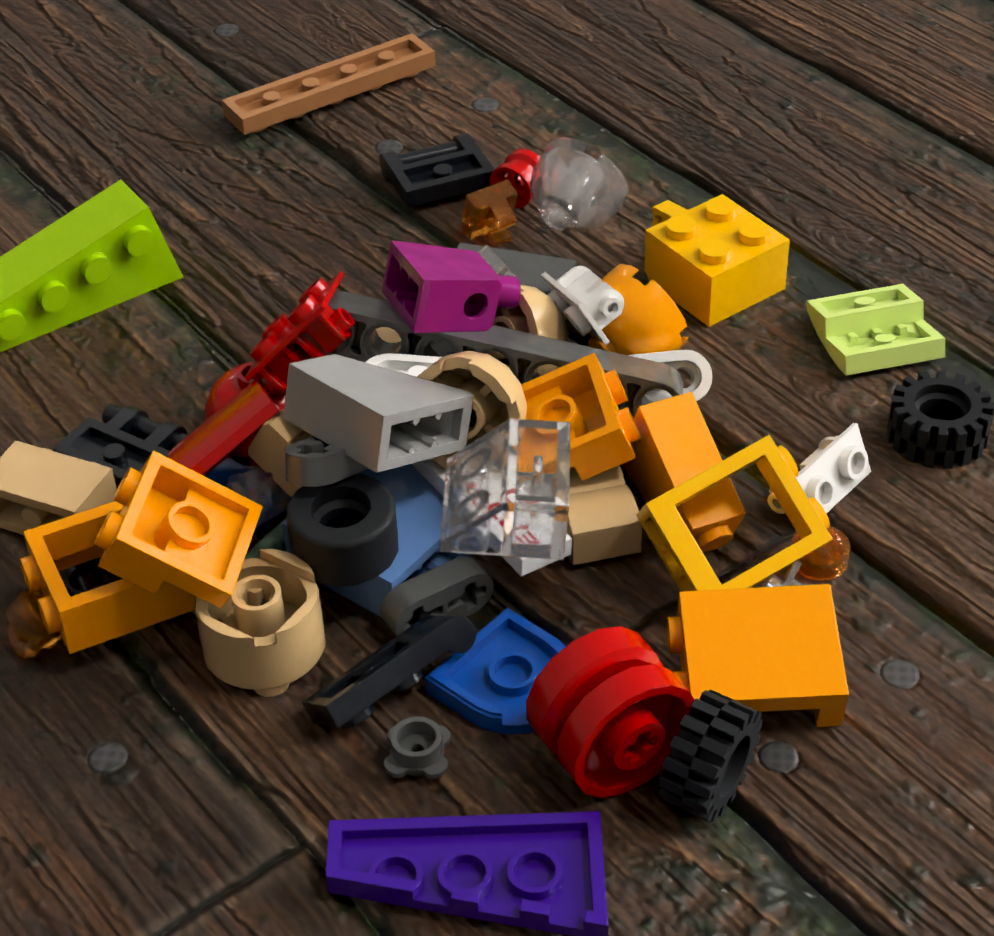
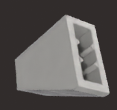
[283,354,474,473]

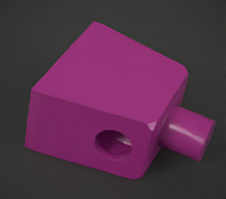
[381,241,521,333]

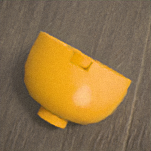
[588,264,688,355]

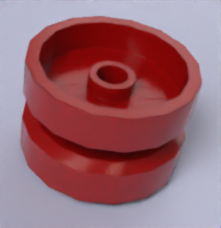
[526,626,694,798]

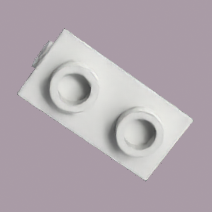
[541,266,624,345]
[767,423,871,514]

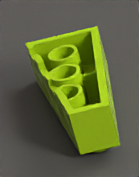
[0,179,183,352]

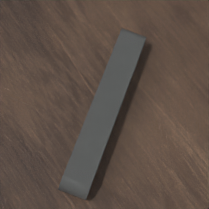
[328,291,684,418]

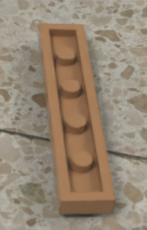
[222,33,436,135]

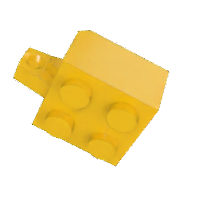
[644,194,790,327]

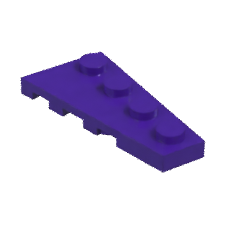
[326,811,609,936]

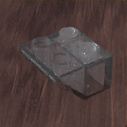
[440,418,570,560]

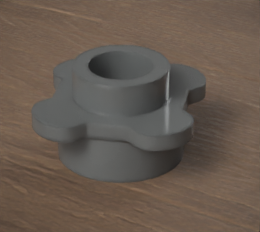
[384,716,451,779]

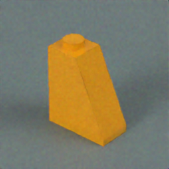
[622,392,746,552]

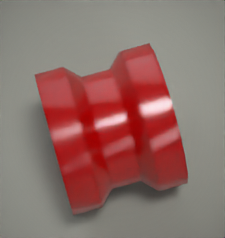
[489,148,549,209]

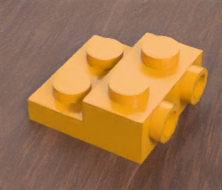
[506,352,641,489]
[94,450,263,609]

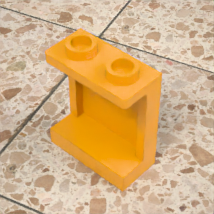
[666,584,849,727]

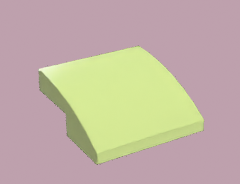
[807,284,945,376]

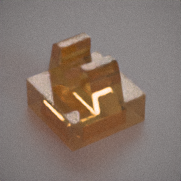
[461,180,518,247]

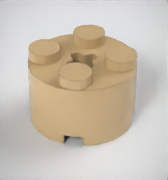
[195,549,326,697]

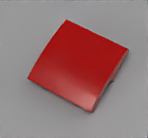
[168,379,281,476]

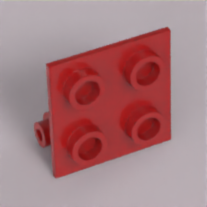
[244,271,355,396]

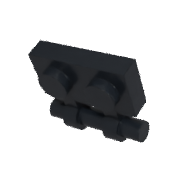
[53,404,188,488]

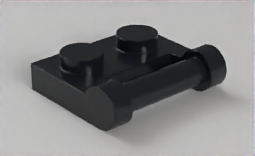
[379,133,494,208]

